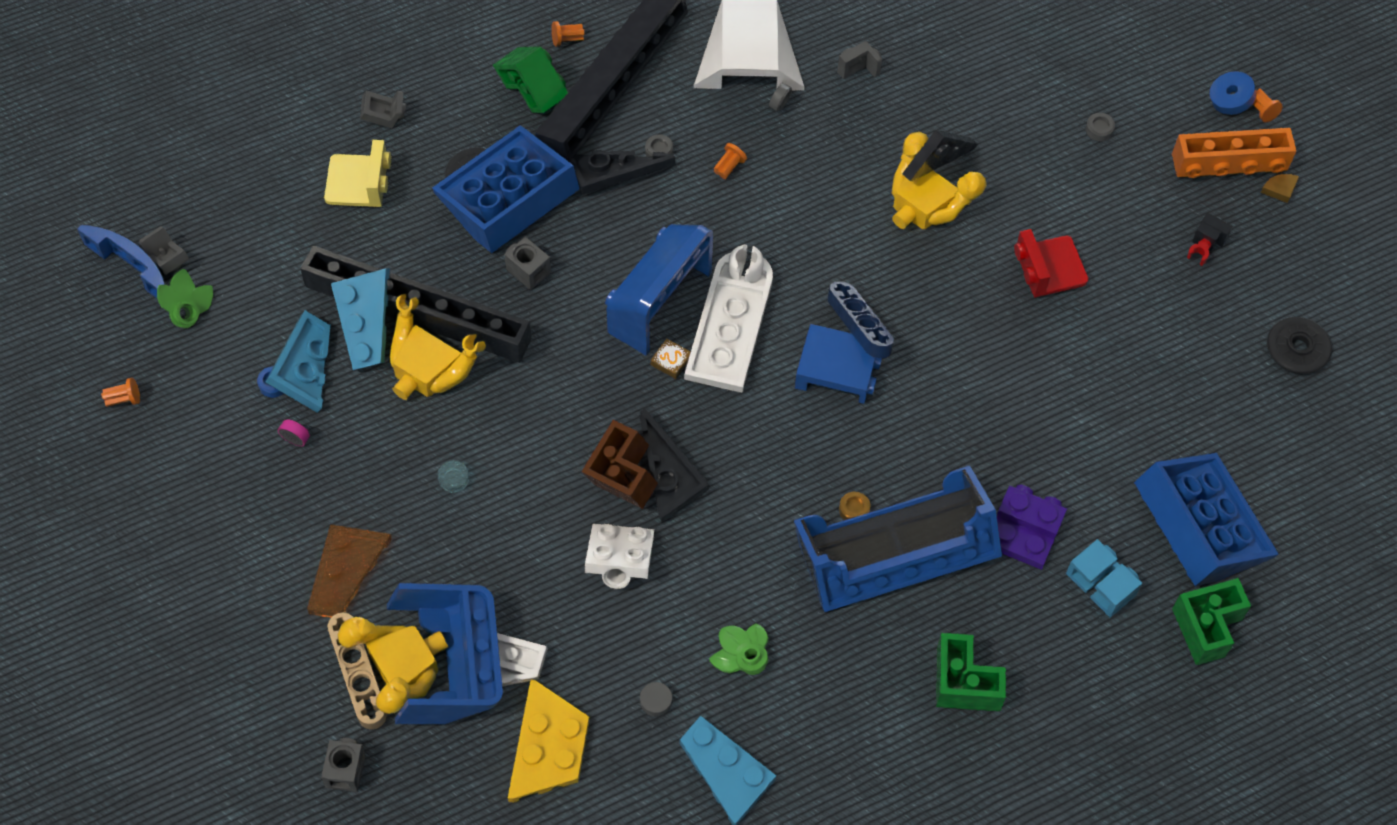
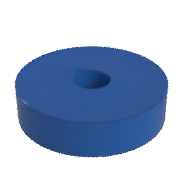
[1210,72,1256,115]

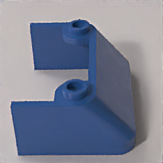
[605,224,713,356]
[387,583,503,724]

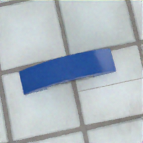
[77,225,165,298]

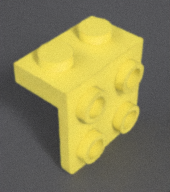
[324,140,391,207]

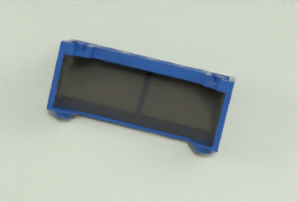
[794,466,1002,612]

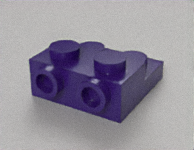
[997,485,1067,570]

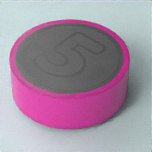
[278,420,310,447]

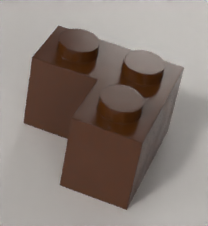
[581,420,658,509]

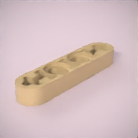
[328,612,387,729]

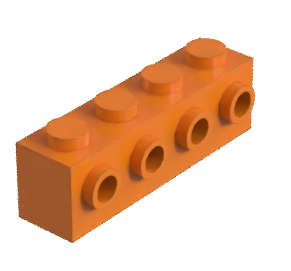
[1172,128,1296,178]

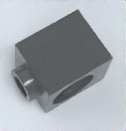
[504,237,551,290]
[321,738,366,792]

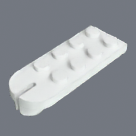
[684,244,773,393]

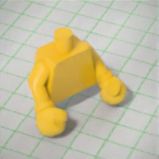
[892,132,987,229]
[337,617,448,714]

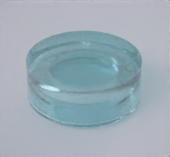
[438,460,469,492]

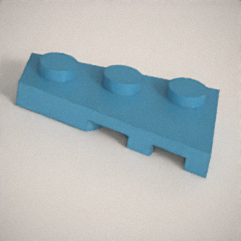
[331,268,390,370]
[266,310,331,413]
[680,716,776,825]

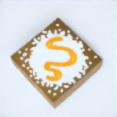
[651,338,691,379]

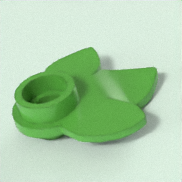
[157,269,213,328]
[709,624,768,675]

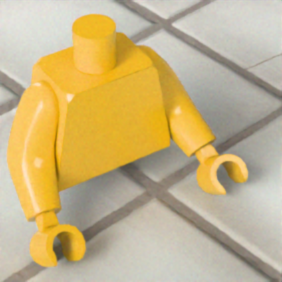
[390,294,486,400]

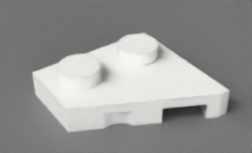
[497,633,548,687]

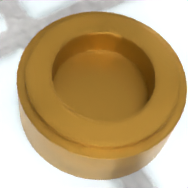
[839,492,870,520]

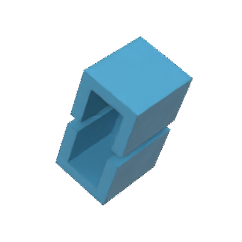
[1066,539,1142,618]

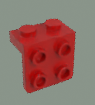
[1014,229,1088,298]

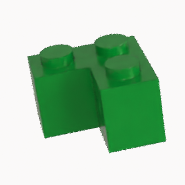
[493,46,568,113]
[1172,578,1251,665]
[936,633,1006,711]

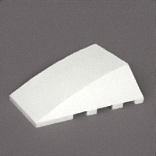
[694,0,804,90]

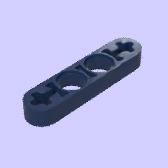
[827,282,894,358]

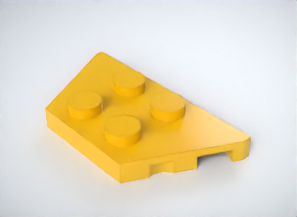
[508,680,589,802]

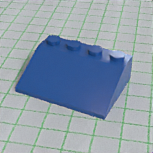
[432,125,579,253]
[1134,453,1279,586]

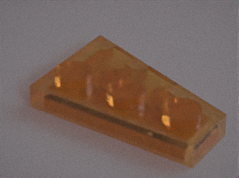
[307,524,392,618]

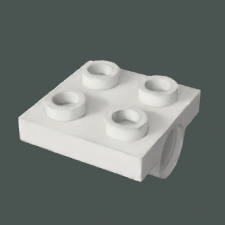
[585,524,654,589]

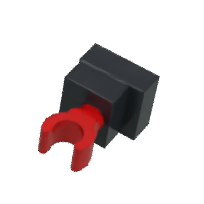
[1187,213,1233,266]

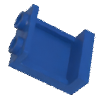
[795,324,882,404]

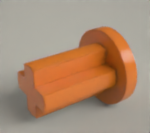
[552,21,585,47]
[1252,88,1283,122]
[714,143,747,179]
[101,378,140,407]

